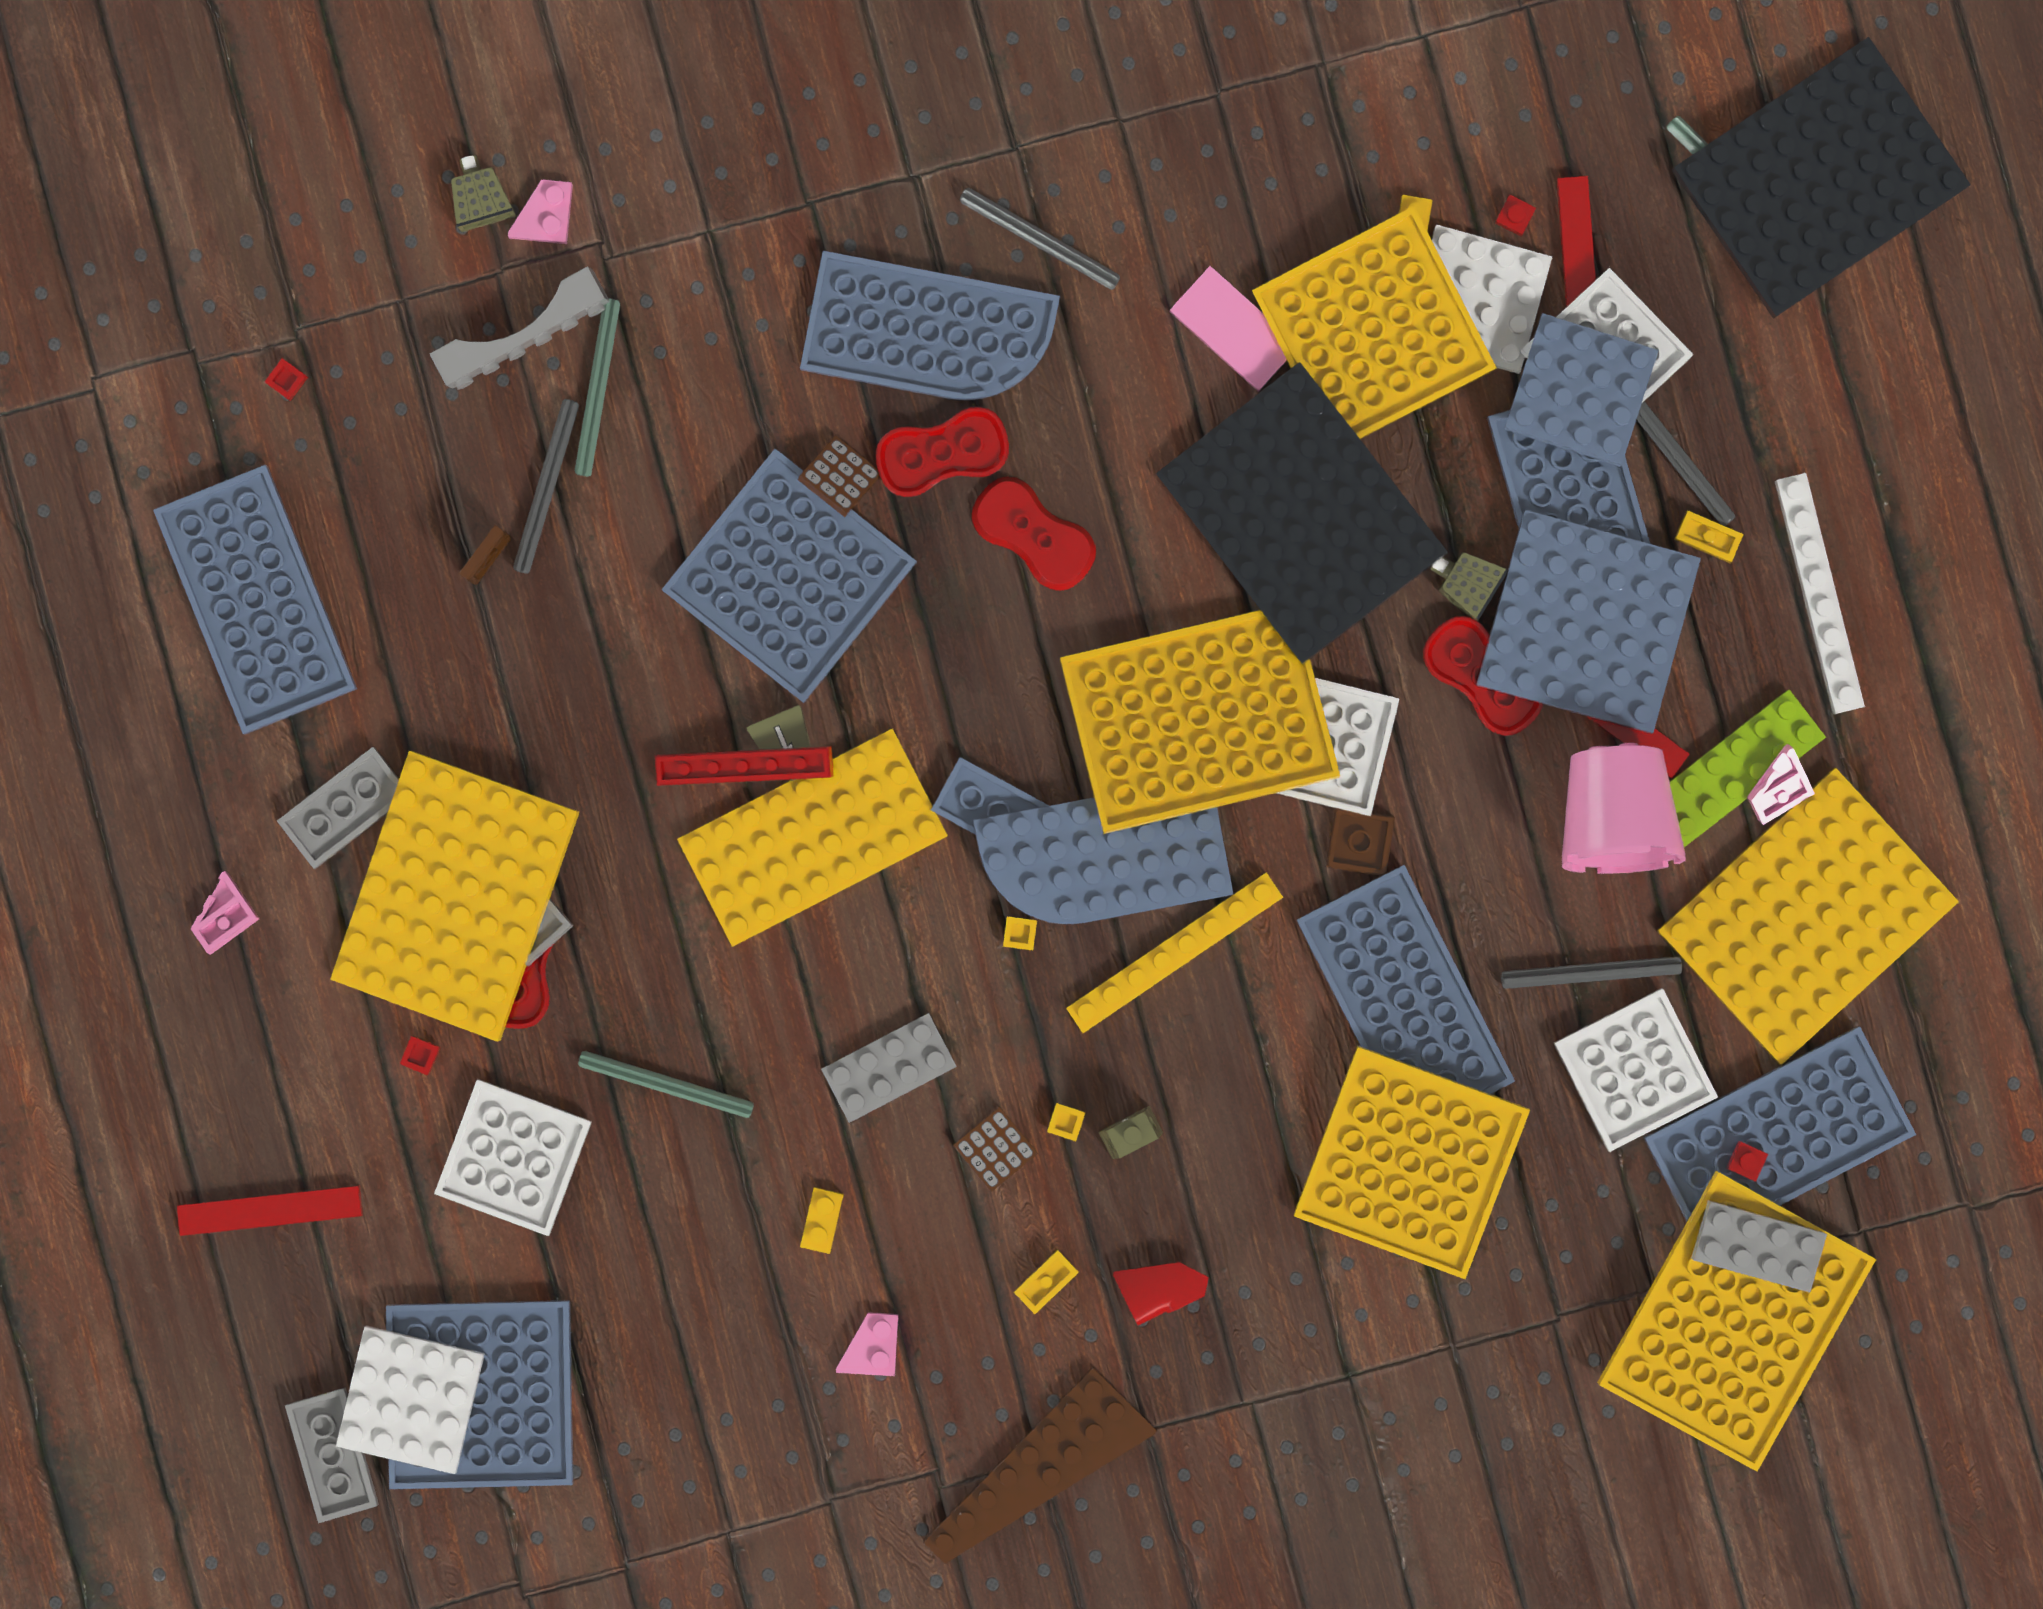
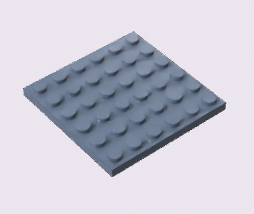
[662,449,917,703]
[1476,510,1701,734]
[386,1300,573,1489]

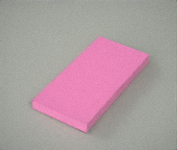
[1169,266,1287,392]

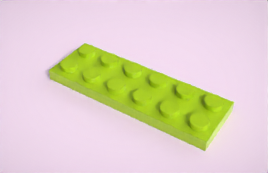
[1669,690,1826,847]

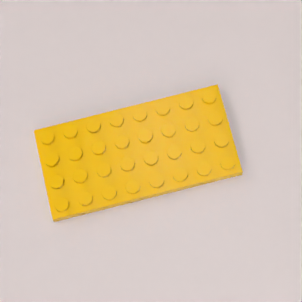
[677,728,948,947]

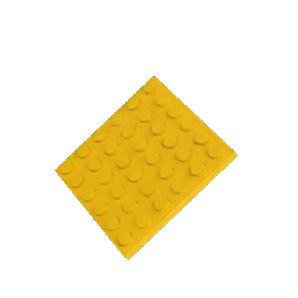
[1252,206,1497,439]
[1294,1045,1530,1279]

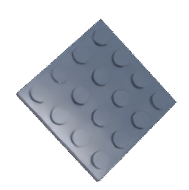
[1504,313,1659,466]

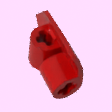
[1113,1262,1209,1326]

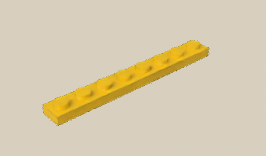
[1066,872,1283,1033]

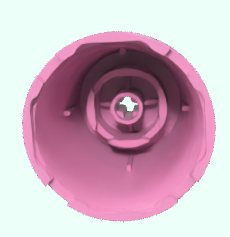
[1562,743,1686,874]

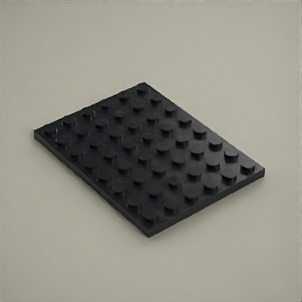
[1672,37,1971,319]
[1156,362,1448,664]

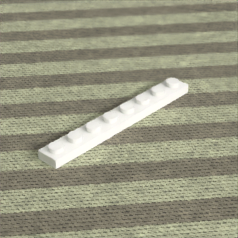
[1775,473,1865,715]

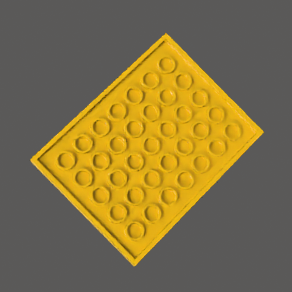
[1060,610,1340,834]
[330,751,579,1042]
[1657,768,1959,1065]
[1597,1171,1876,1471]

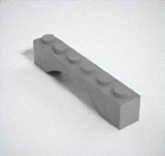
[430,266,610,390]

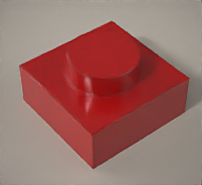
[1495,194,1536,236]
[264,358,308,401]
[400,1036,441,1076]
[1726,1141,1768,1182]

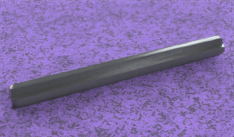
[960,188,1120,290]
[513,399,579,574]
[1636,401,1735,526]
[1501,956,1682,989]

